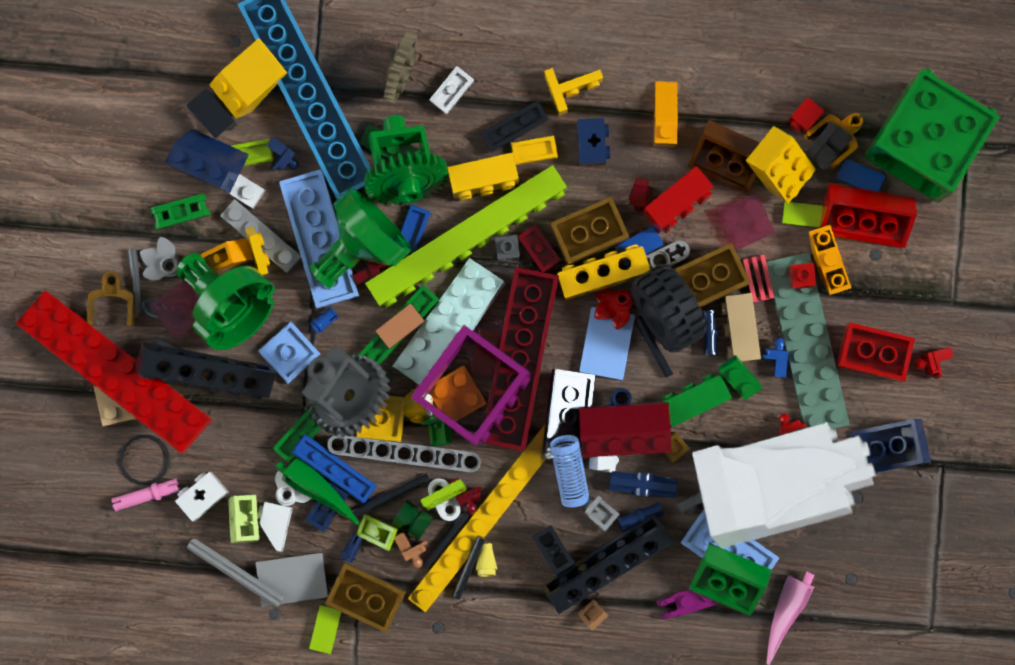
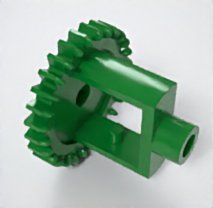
[364,115,449,205]

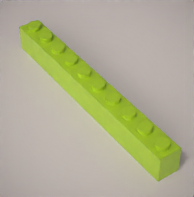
[365,165,567,308]

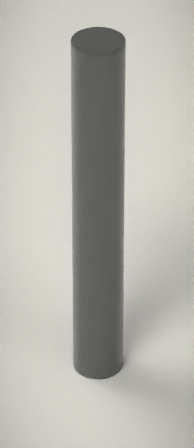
[127,248,144,315]

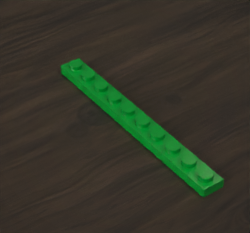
[273,285,440,464]

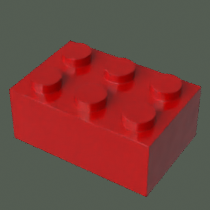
[642,166,714,234]
[836,322,915,383]

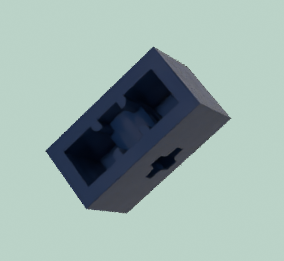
[577,118,610,167]

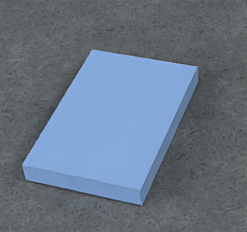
[579,307,635,381]

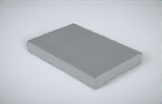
[256,553,329,607]

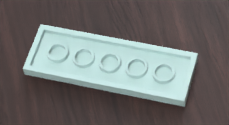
[393,258,506,385]

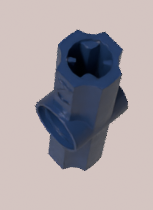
[609,471,678,498]

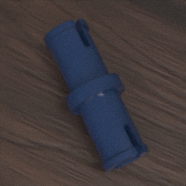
[702,310,718,355]
[618,502,664,532]

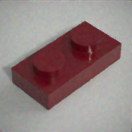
[517,224,561,273]

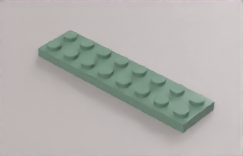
[766,252,850,429]

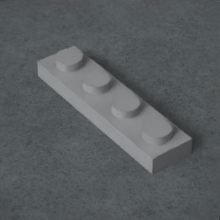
[220,199,301,274]

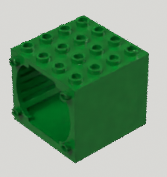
[863,68,1000,203]

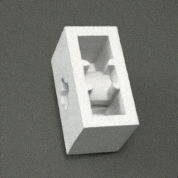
[175,472,229,522]

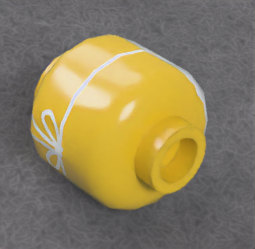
[403,389,433,423]

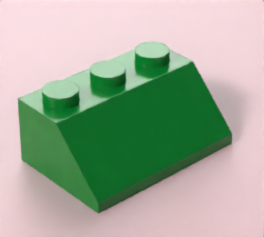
[689,543,772,616]

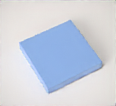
[258,321,321,384]

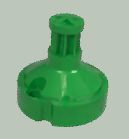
[309,188,411,289]
[176,253,275,350]

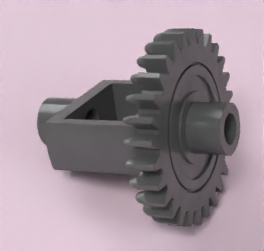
[302,347,390,437]

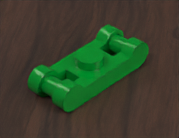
[150,194,211,231]

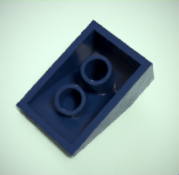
[851,419,931,473]

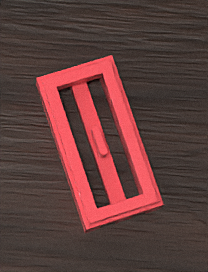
[742,255,775,303]

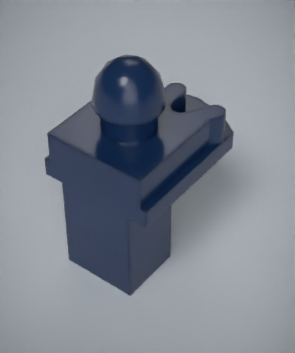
[265,137,299,171]

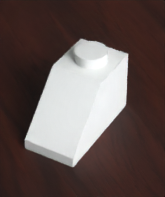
[257,502,293,552]

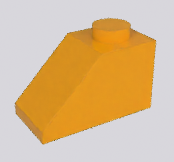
[200,238,253,272]

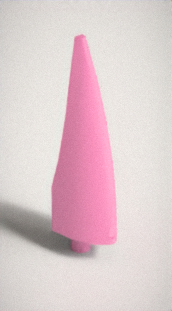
[766,571,815,665]

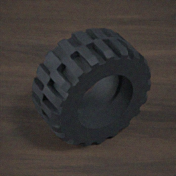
[631,264,707,353]

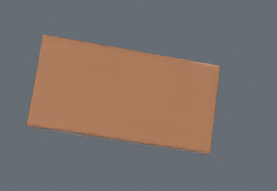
[376,304,425,349]

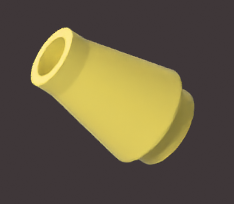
[475,543,498,577]

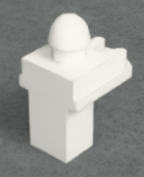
[589,456,619,472]

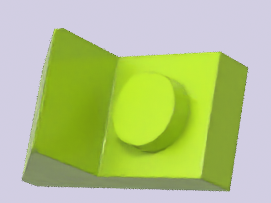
[356,514,398,550]

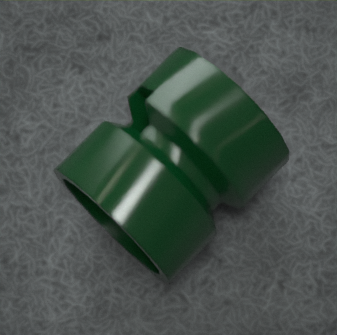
[392,500,433,541]

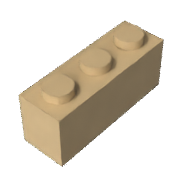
[720,293,761,362]

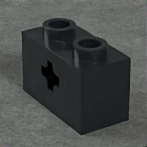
[532,525,575,575]

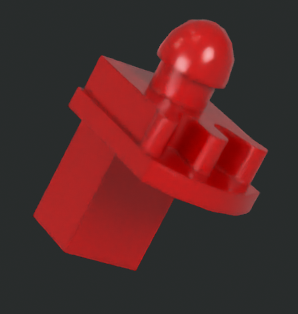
[915,347,954,379]
[777,413,807,436]

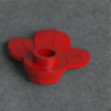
[594,289,634,330]

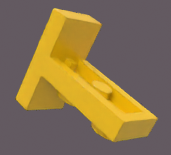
[544,68,603,116]

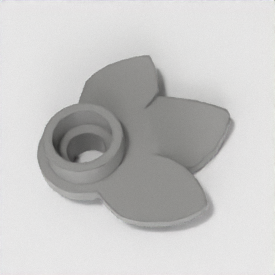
[140,237,180,281]

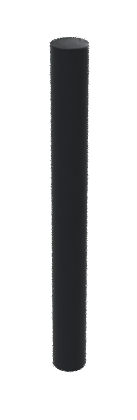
[351,473,430,517]

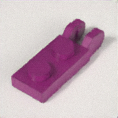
[657,589,719,620]

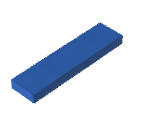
[291,433,377,504]

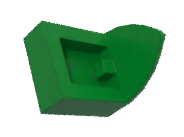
[422,415,453,447]

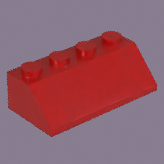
[820,183,917,248]

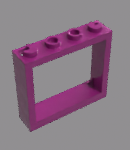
[411,325,531,446]

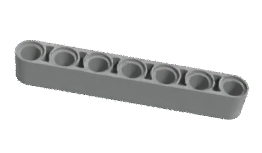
[327,435,481,472]

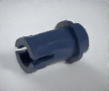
[340,534,365,564]

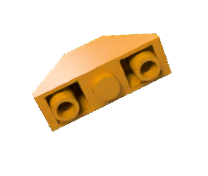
[809,225,851,295]

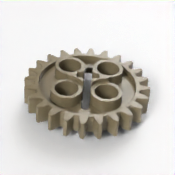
[384,32,417,104]

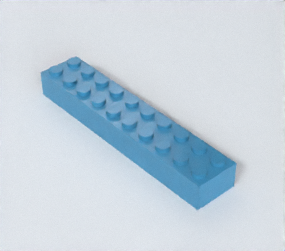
[237,0,371,200]

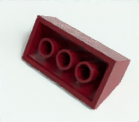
[579,402,672,458]

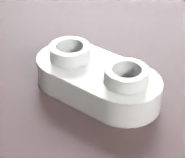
[428,479,461,521]

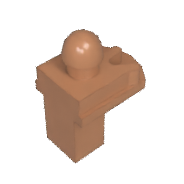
[394,532,428,568]

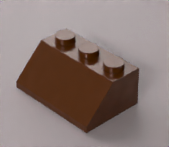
[687,120,760,193]

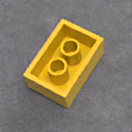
[746,126,816,204]
[447,153,519,201]

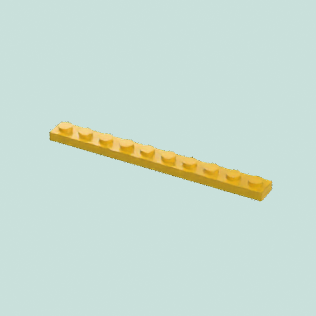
[408,425,546,612]

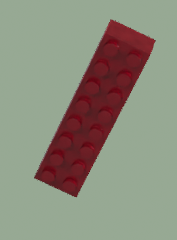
[484,267,559,452]

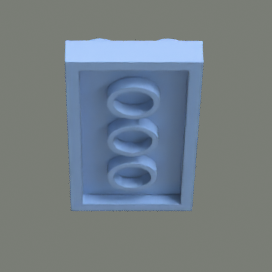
[680,507,779,570]

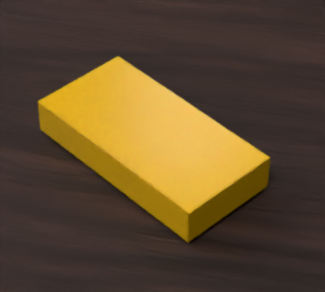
[511,136,558,165]

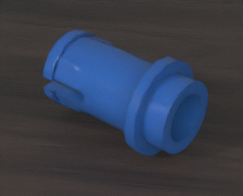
[309,307,339,334]

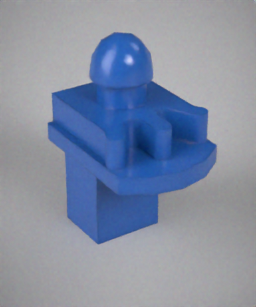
[760,338,788,378]

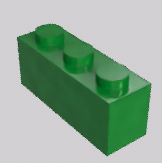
[662,373,732,428]

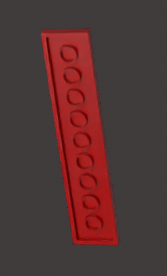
[16,290,212,455]

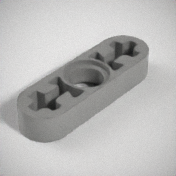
[647,241,690,268]

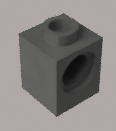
[495,235,520,262]

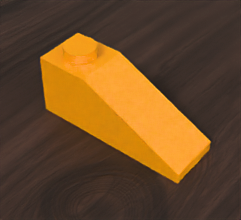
[653,81,678,148]

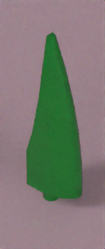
[275,457,359,525]

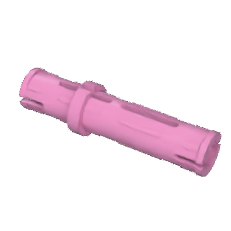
[112,478,180,512]

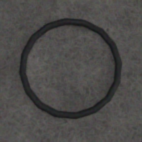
[120,435,170,485]

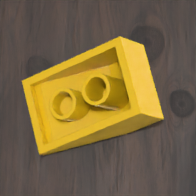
[209,38,287,119]

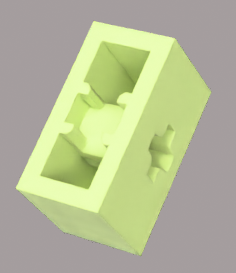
[228,495,259,543]

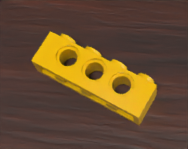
[557,244,651,300]

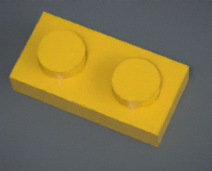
[245,226,270,275]

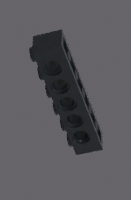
[136,342,276,399]
[540,514,673,614]

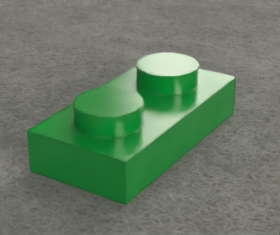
[718,355,763,400]

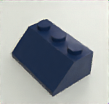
[165,129,249,194]

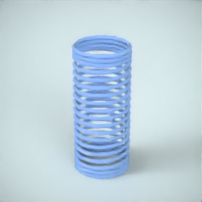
[550,435,590,507]

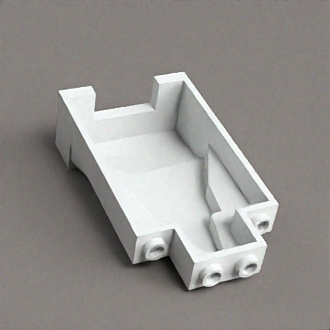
[692,423,875,548]

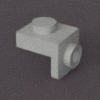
[584,496,620,532]

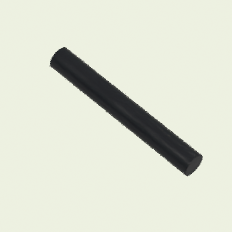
[634,316,674,378]
[422,511,470,569]
[452,535,486,600]

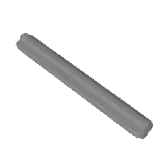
[187,539,284,607]

